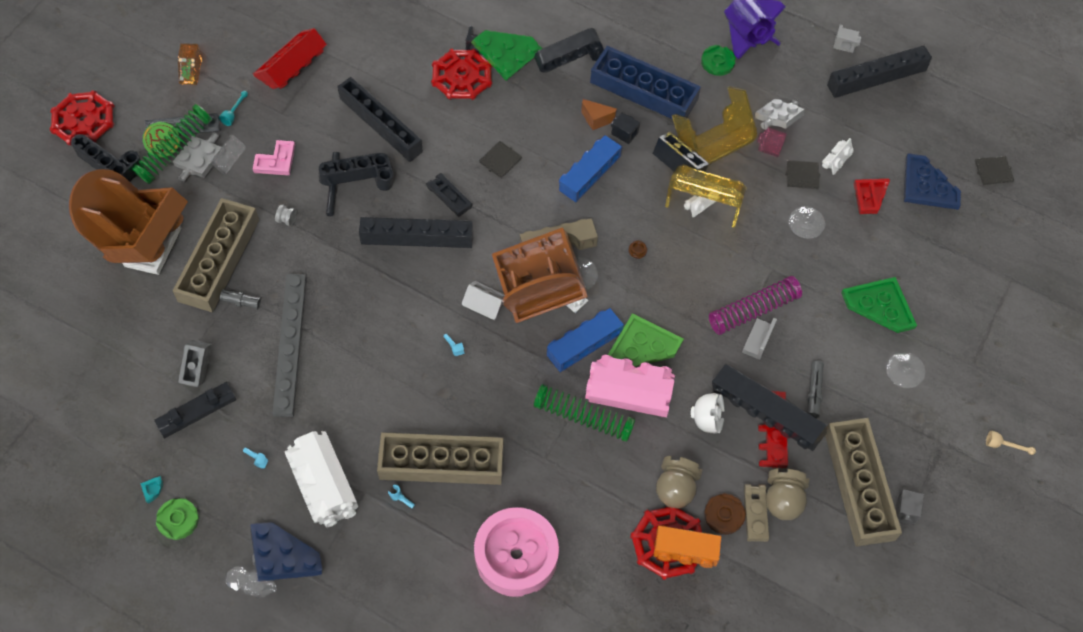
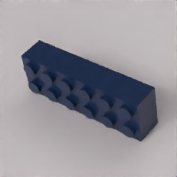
[590,46,701,124]

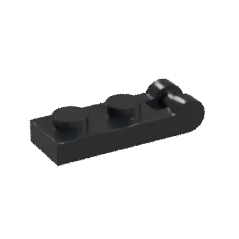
[426,173,472,217]

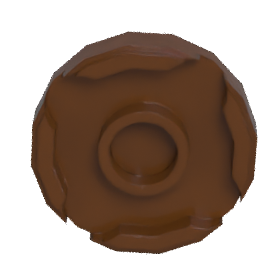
[704,493,746,535]

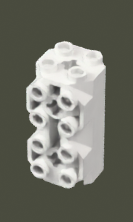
[285,431,358,527]

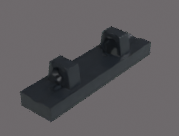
[154,382,237,439]

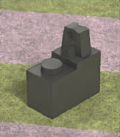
[178,340,212,387]

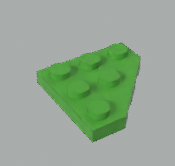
[608,313,684,367]

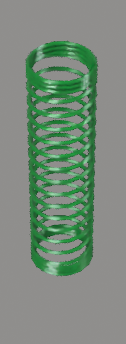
[132,104,212,184]
[534,384,635,442]

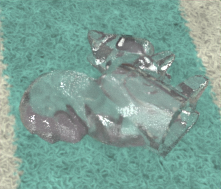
[225,555,277,599]

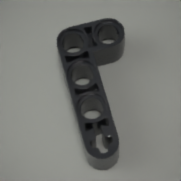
[534,28,604,73]
[71,134,144,182]
[319,153,393,191]

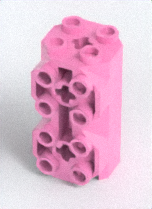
[585,355,675,418]

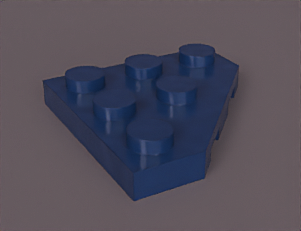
[904,153,961,210]
[250,522,322,581]

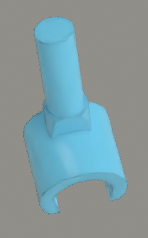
[444,334,465,356]
[243,448,268,469]
[388,485,415,508]

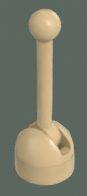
[986,431,1036,455]

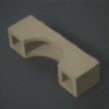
[520,218,598,250]

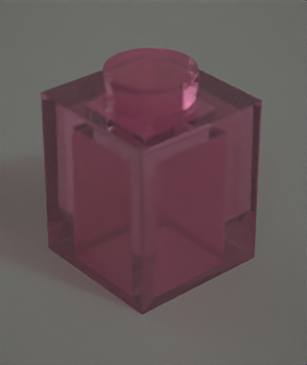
[757,127,787,157]

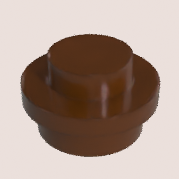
[628,241,647,259]

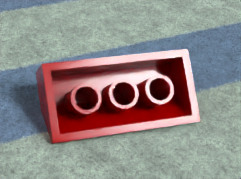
[253,28,327,89]

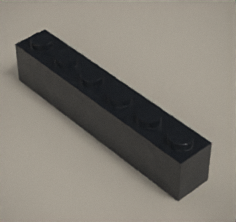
[827,45,932,98]
[337,77,423,162]
[359,217,473,248]
[712,364,827,451]

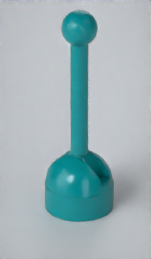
[219,91,248,126]

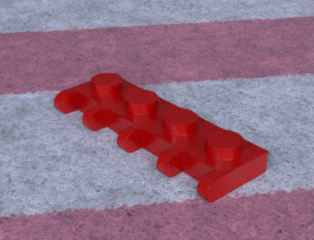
[758,391,788,468]

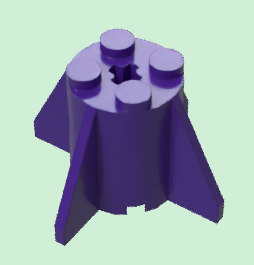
[724,0,786,59]

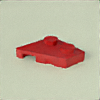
[854,179,890,214]

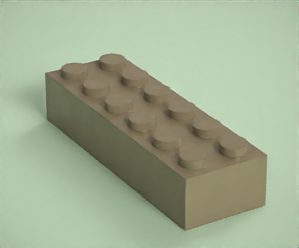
[173,198,259,313]
[825,418,902,547]
[377,433,504,485]

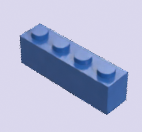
[559,135,622,202]
[547,308,624,373]

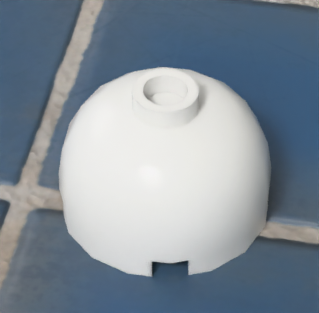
[691,393,724,433]

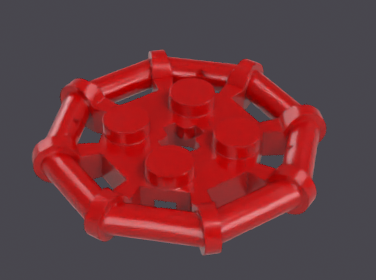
[431,48,493,100]
[50,90,114,146]
[630,507,703,580]

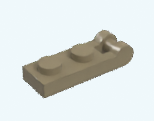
[744,484,769,542]

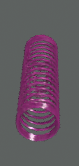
[709,276,802,335]

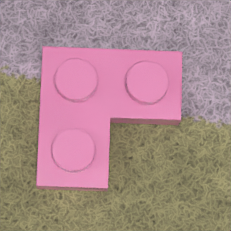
[253,140,295,175]

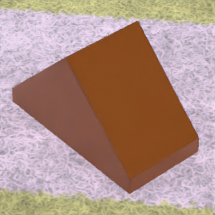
[581,99,617,131]

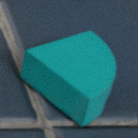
[140,476,163,504]

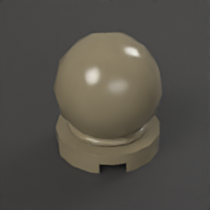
[656,456,703,509]
[766,469,810,520]

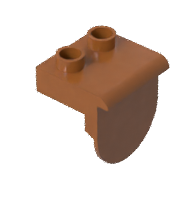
[69,169,188,263]
[492,227,588,323]

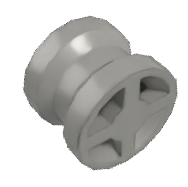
[275,205,297,226]

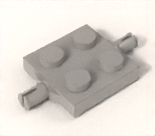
[755,99,805,129]
[173,132,224,183]

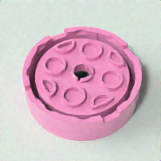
[474,508,559,597]

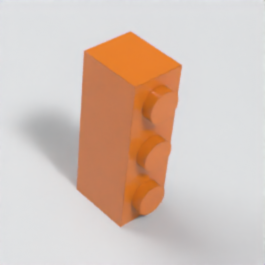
[653,526,721,568]

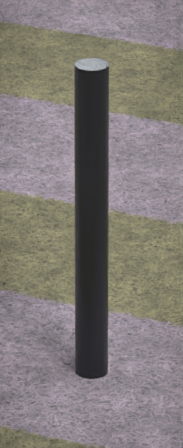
[326,152,340,217]

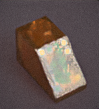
[178,43,202,85]

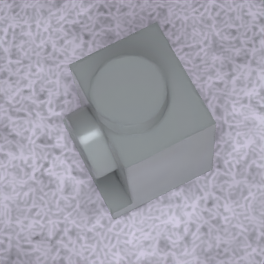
[833,25,861,53]

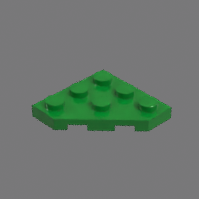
[471,30,542,81]
[841,277,917,333]

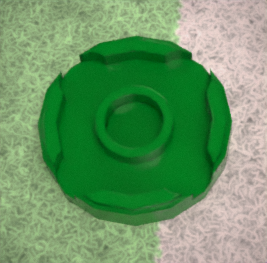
[701,45,736,76]

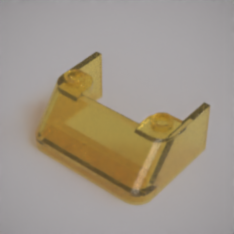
[672,86,757,164]
[665,165,747,228]

